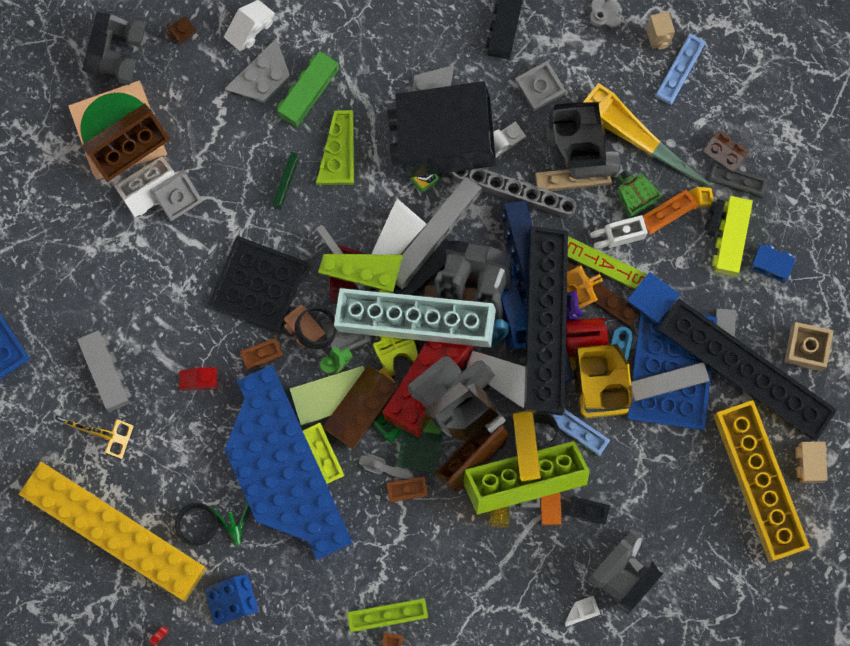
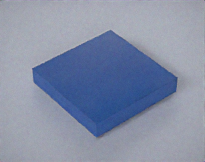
[627,272,680,324]

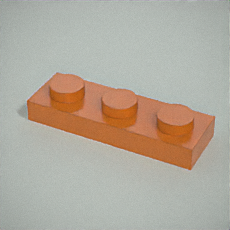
[643,189,697,235]

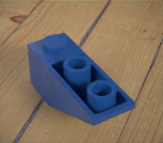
[501,289,527,349]

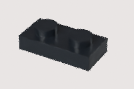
[567,496,610,525]

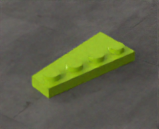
[316,110,354,185]
[318,254,403,293]

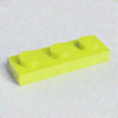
[303,422,345,484]

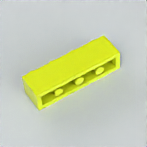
[712,196,753,277]

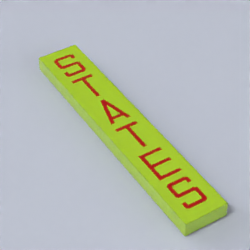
[551,228,647,290]

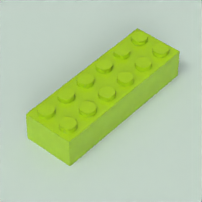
[463,441,590,515]

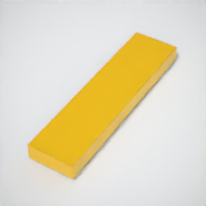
[513,412,541,481]

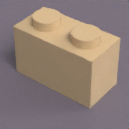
[646,11,675,50]
[796,442,828,483]

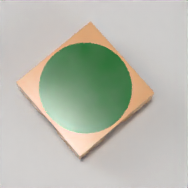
[69,80,167,180]

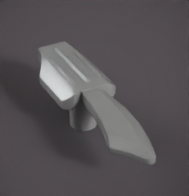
[359,454,415,479]

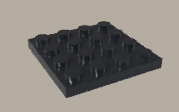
[208,236,308,333]

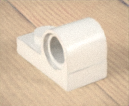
[494,121,526,158]

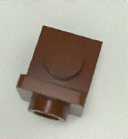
[166,16,197,45]

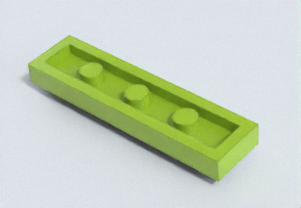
[347,598,428,633]

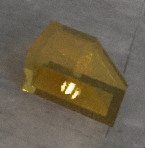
[488,506,510,528]

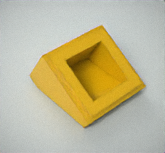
[689,187,714,209]

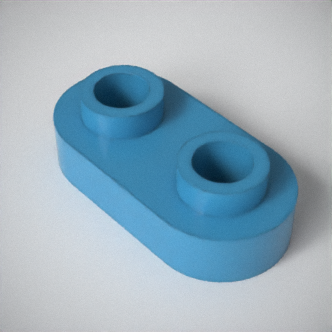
[491,319,509,346]
[611,327,632,360]

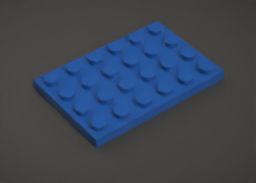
[627,310,717,431]

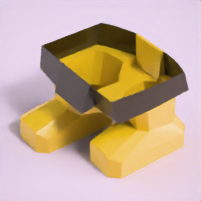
[568,344,633,419]

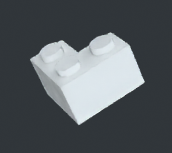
[224,0,275,51]

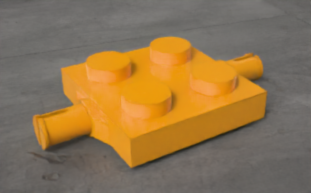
[567,265,603,309]

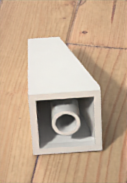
[372,199,426,255]
[466,351,534,413]

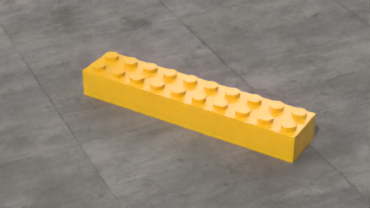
[19,462,207,602]

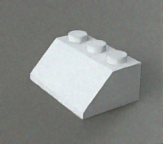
[114,156,175,217]

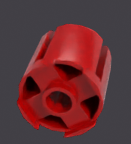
[566,317,609,357]

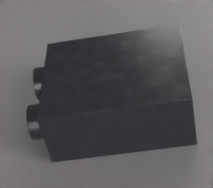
[387,81,496,178]

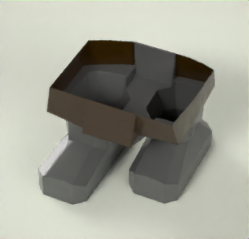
[408,356,499,440]

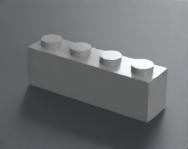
[77,330,132,412]

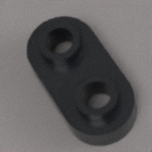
[704,199,725,237]

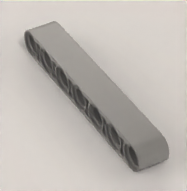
[451,168,576,219]
[395,177,483,289]

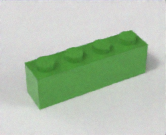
[277,51,339,128]

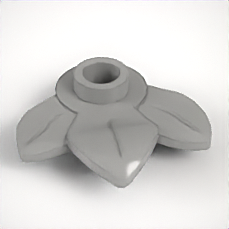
[590,0,622,27]

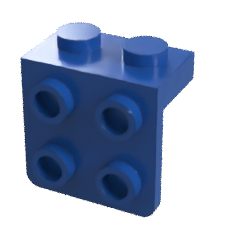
[205,574,259,625]

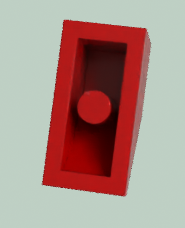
[179,367,218,391]

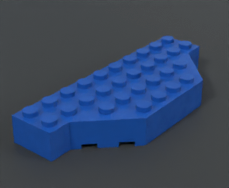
[225,365,353,560]

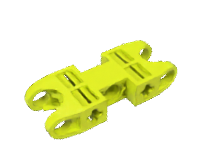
[373,290,418,377]

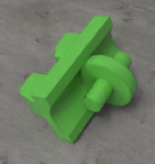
[320,347,353,375]

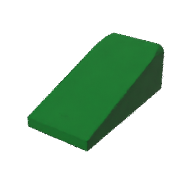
[373,408,404,443]

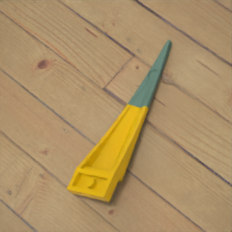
[584,83,710,188]

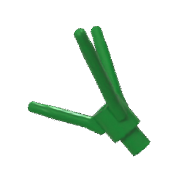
[209,502,250,546]

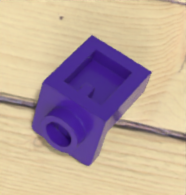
[566,291,583,321]

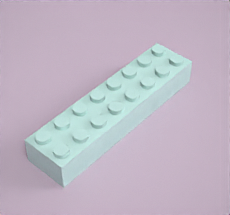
[334,288,496,348]

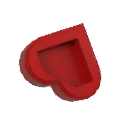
[148,625,169,646]

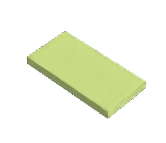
[290,366,365,426]

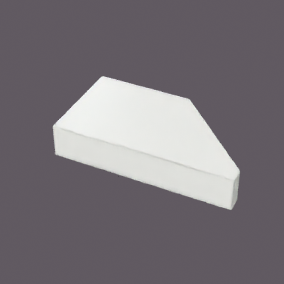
[565,596,600,627]

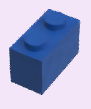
[749,244,796,283]

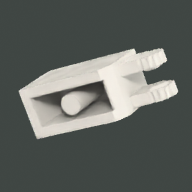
[590,215,648,249]

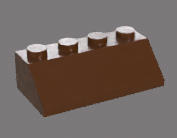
[82,103,170,182]
[323,366,399,451]
[435,425,509,493]

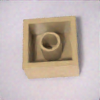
[784,322,834,372]

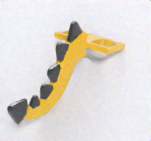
[55,416,133,459]

